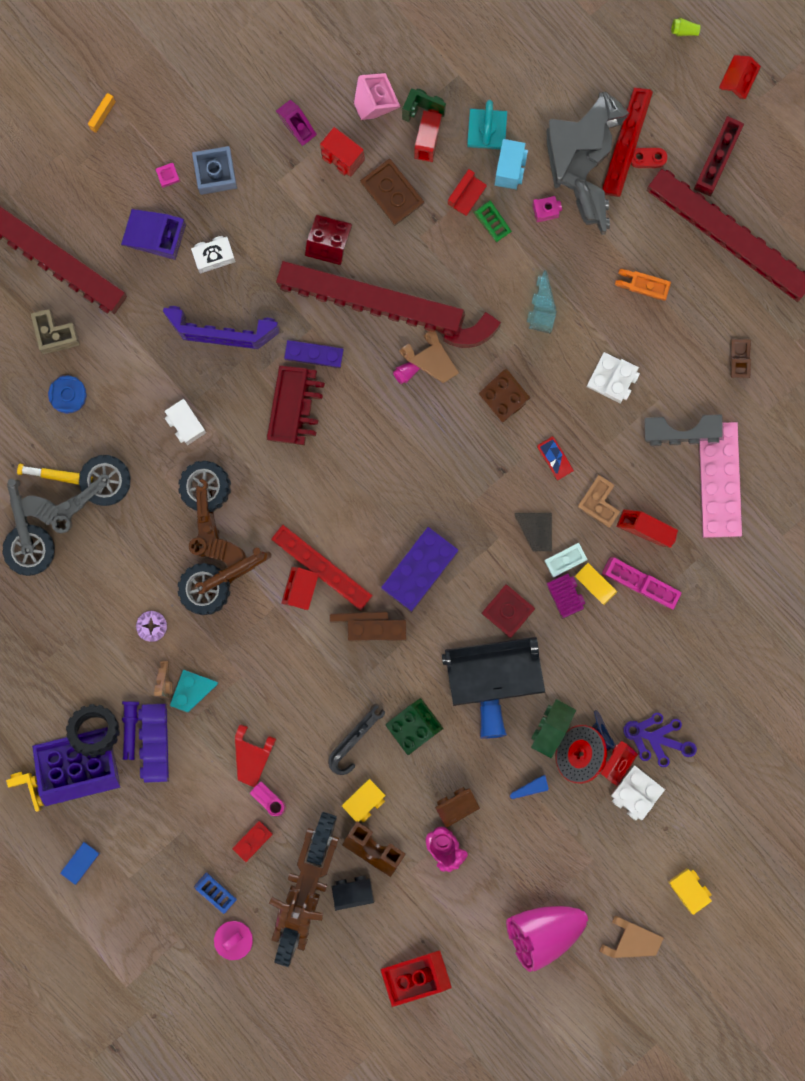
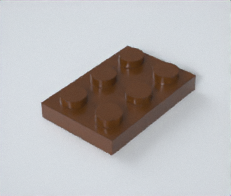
[360,158,424,226]

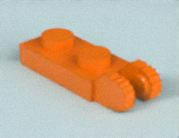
[615,269,671,301]

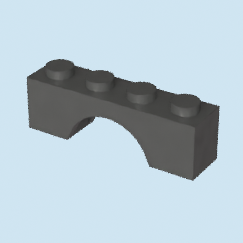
[645,414,724,446]

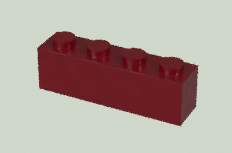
[694,116,744,197]

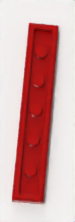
[602,88,653,197]
[271,525,373,611]

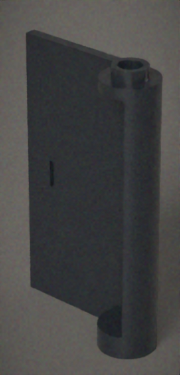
[441,637,545,706]

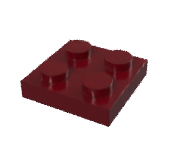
[481,584,535,639]

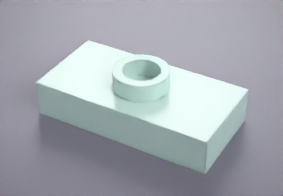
[544,543,588,578]

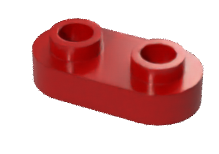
[631,148,668,168]

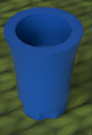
[480,700,507,739]

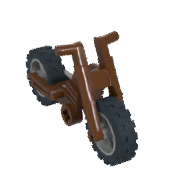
[178,460,272,615]
[269,812,339,967]

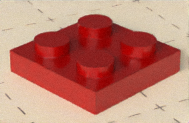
[600,741,638,787]

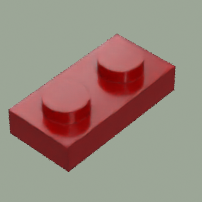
[232,821,273,862]

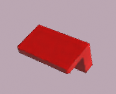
[719,55,761,99]
[448,169,487,216]
[281,567,318,610]

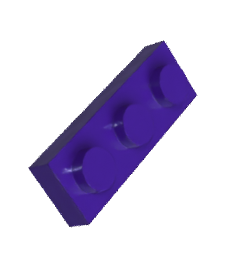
[284,340,344,368]

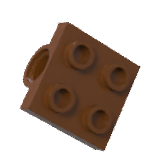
[479,369,530,423]

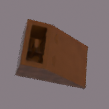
[435,787,480,828]

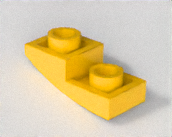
[575,563,618,605]

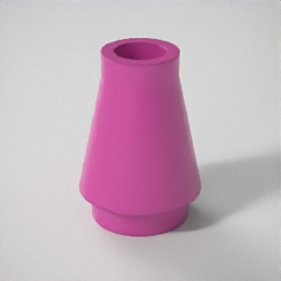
[393,362,420,384]

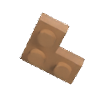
[577,475,620,528]

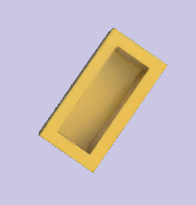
[342,779,386,823]
[668,868,712,915]

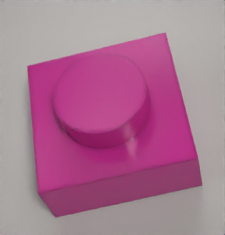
[156,163,180,188]

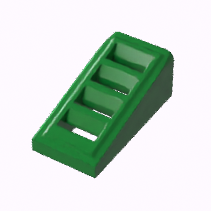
[473,200,512,243]

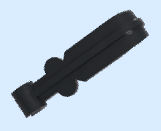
[328,704,385,775]

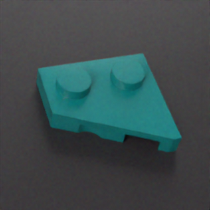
[170,670,218,713]

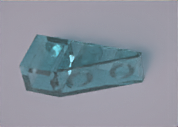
[527,270,557,334]

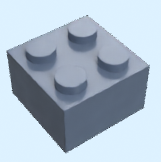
[192,146,237,195]

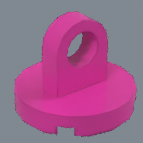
[214,921,253,960]

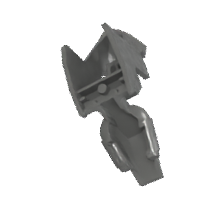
[546,92,630,235]

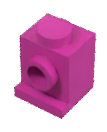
[532,196,562,222]

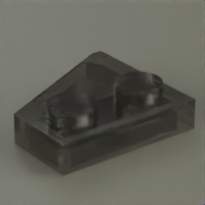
[515,513,552,552]

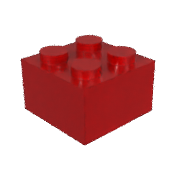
[320,127,365,177]

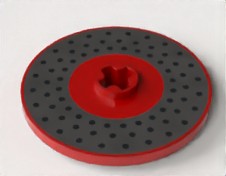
[556,725,607,784]

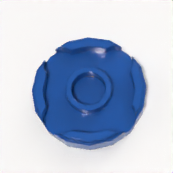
[48,375,87,414]

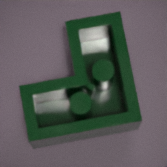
[531,699,576,758]

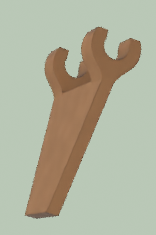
[399,331,459,383]
[599,916,664,958]

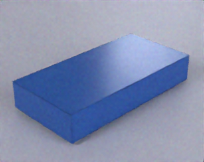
[60,842,100,885]

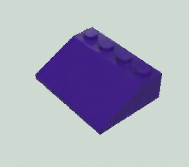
[32,727,120,806]

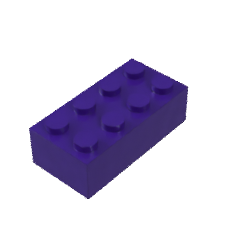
[381,527,459,613]

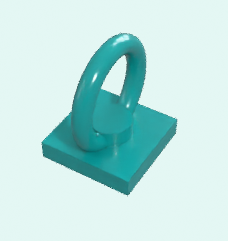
[467,100,508,150]

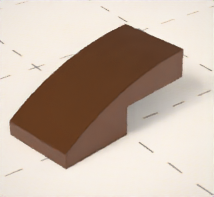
[730,339,751,378]

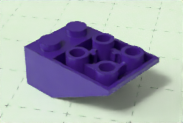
[121,209,186,260]

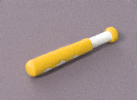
[17,464,94,485]

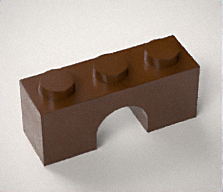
[348,620,406,641]
[342,822,406,877]

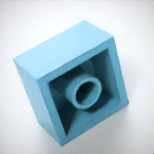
[495,139,528,190]

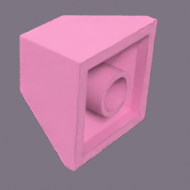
[354,73,400,120]

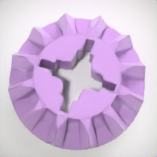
[136,611,167,642]

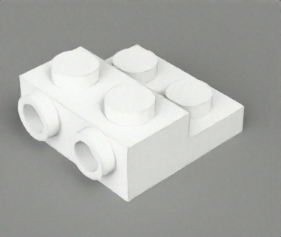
[587,352,640,404]
[610,765,665,821]

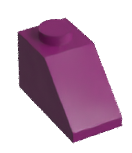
[276,100,317,146]

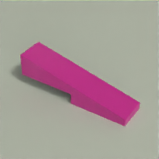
[601,557,682,610]

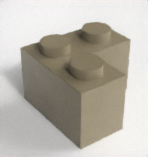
[31,309,80,355]

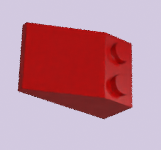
[380,950,452,1007]

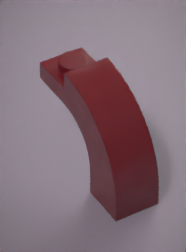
[436,312,501,348]

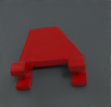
[235,724,276,787]

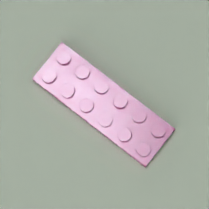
[699,422,742,538]

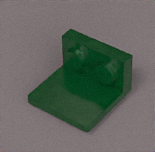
[402,88,446,122]
[386,698,444,755]

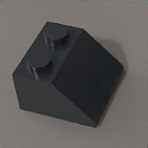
[332,875,375,911]

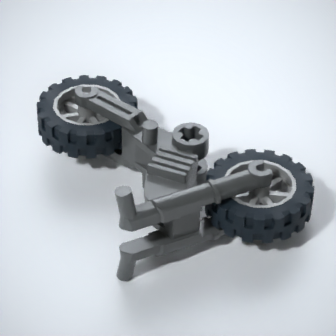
[2,455,131,576]

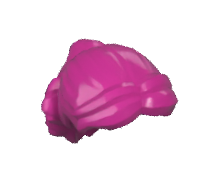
[426,827,468,872]

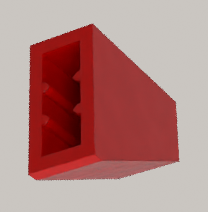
[414,109,442,162]
[616,509,678,548]

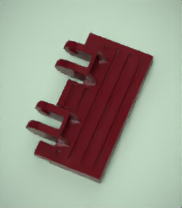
[267,366,325,445]

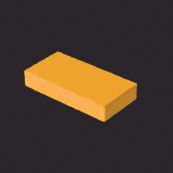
[88,93,116,133]

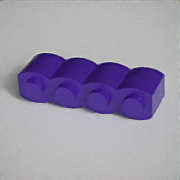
[138,704,169,783]

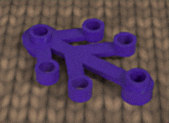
[623,713,697,767]

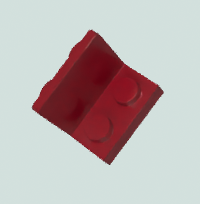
[305,215,352,265]

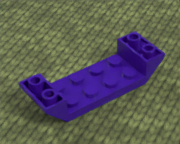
[163,306,280,349]

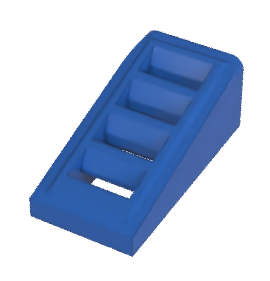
[509,775,549,799]
[194,872,237,914]

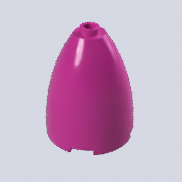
[506,906,588,972]

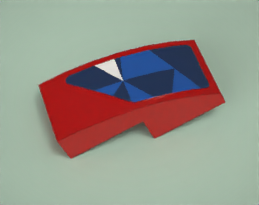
[537,436,574,481]

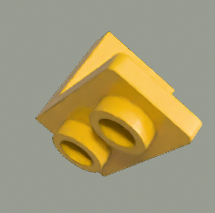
[6,772,44,812]

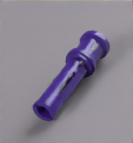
[121,701,139,760]

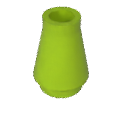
[671,17,700,36]

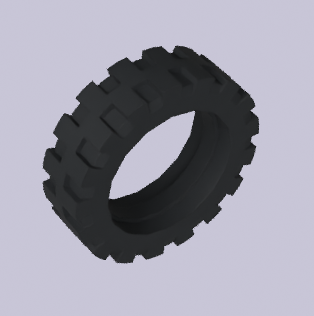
[66,704,120,757]

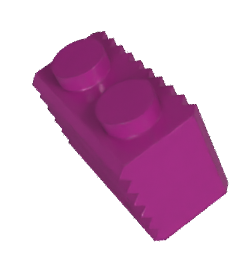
[546,574,585,619]

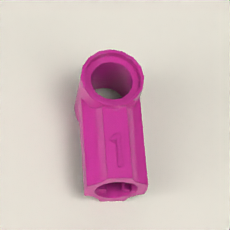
[250,781,286,817]

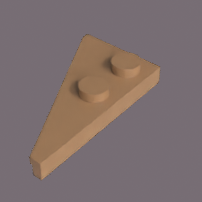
[154,661,173,699]

